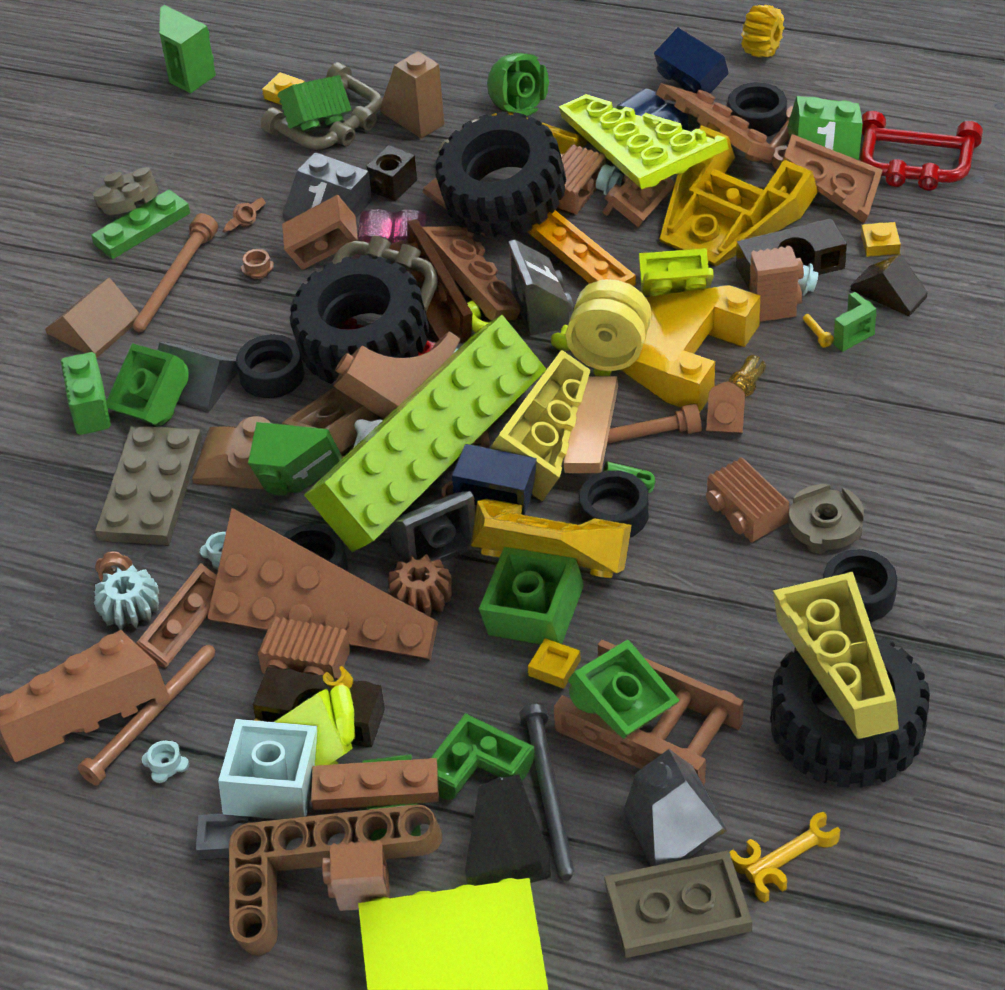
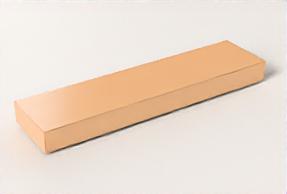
[563,376,618,473]

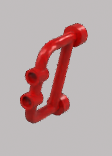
[860,111,983,191]

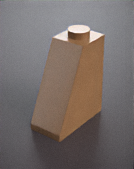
[380,51,445,139]

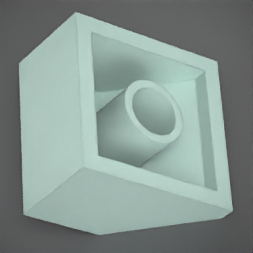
[218,719,318,819]

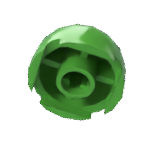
[487,53,549,116]

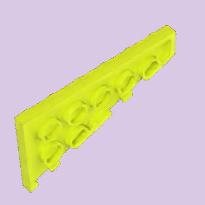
[559,94,729,189]

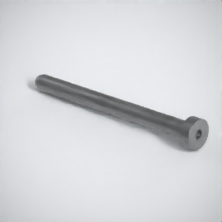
[519,704,574,880]

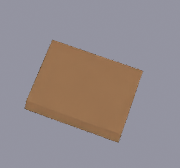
[45,277,140,358]

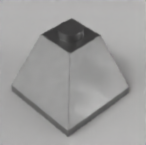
[623,749,727,866]

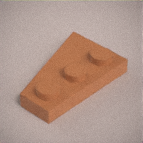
[780,134,883,223]

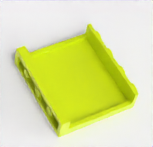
[358,878,548,990]

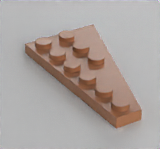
[207,508,438,660]

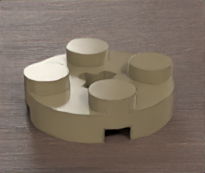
[93,167,159,215]
[788,484,864,554]

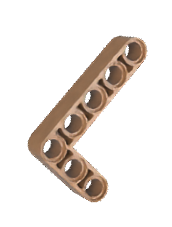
[229,804,443,956]

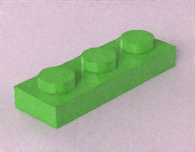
[91,189,190,259]

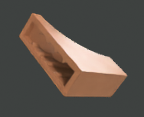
[333,331,460,419]

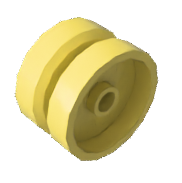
[566,280,652,371]

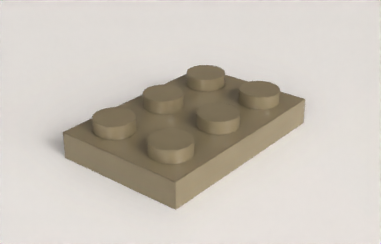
[604,850,752,958]

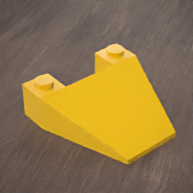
[659,125,818,267]
[620,285,761,413]
[471,499,632,578]

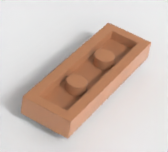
[311,758,439,810]

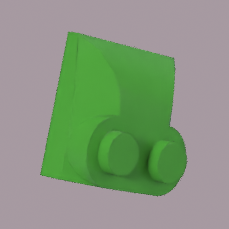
[106,343,189,427]
[568,639,680,739]

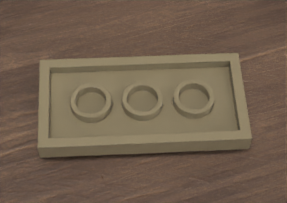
[95,425,202,546]

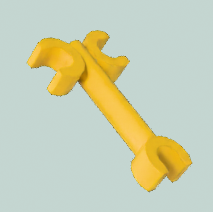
[729,812,841,903]

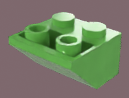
[159,5,216,94]

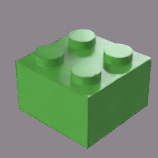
[479,547,584,644]

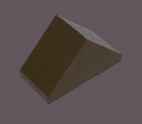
[850,254,928,317]

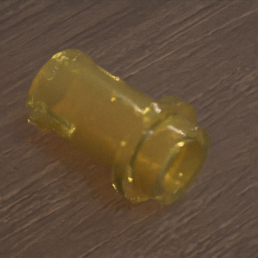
[729,355,766,397]

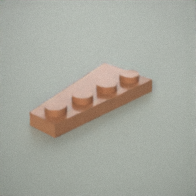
[656,83,776,161]
[422,226,522,321]

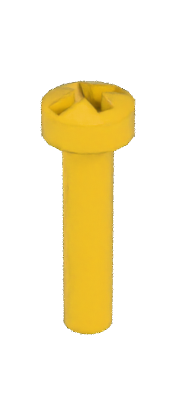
[803,314,834,348]

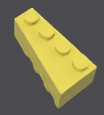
[490,349,591,501]
[773,572,899,739]

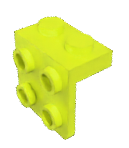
[639,248,714,296]

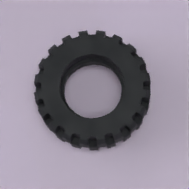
[435,112,566,238]
[289,255,429,384]
[770,637,930,788]

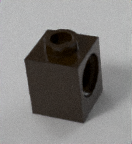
[366,145,417,202]

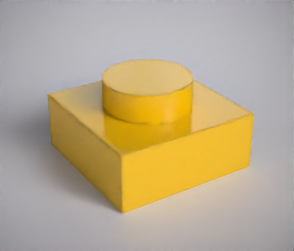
[262,72,305,105]
[861,222,901,257]
[528,638,581,689]

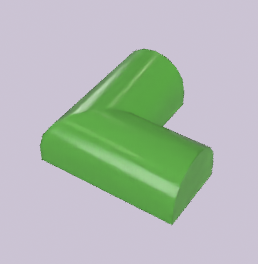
[431,713,534,800]

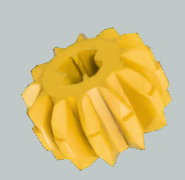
[741,5,785,58]

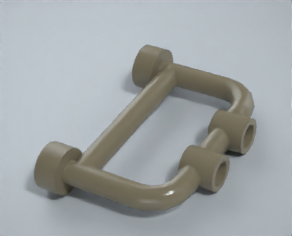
[261,62,382,150]
[332,235,438,316]

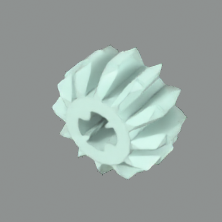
[94,565,159,630]

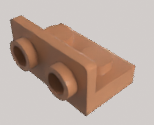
[602,175,675,228]

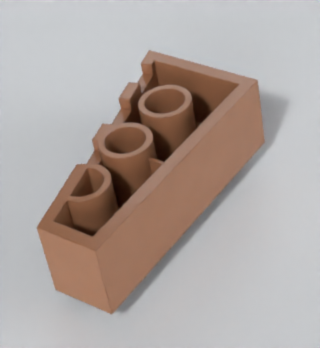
[0,630,170,762]

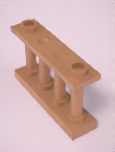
[554,639,744,786]

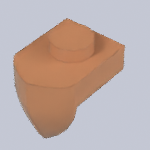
[706,381,745,434]

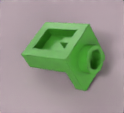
[833,292,877,352]

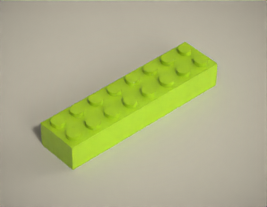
[304,315,547,552]

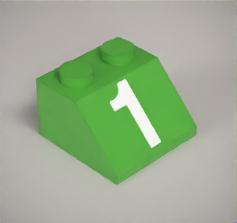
[787,96,863,160]
[248,422,342,495]

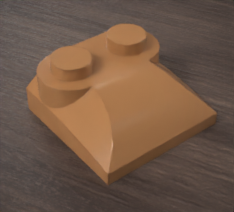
[282,387,378,455]
[192,416,270,489]

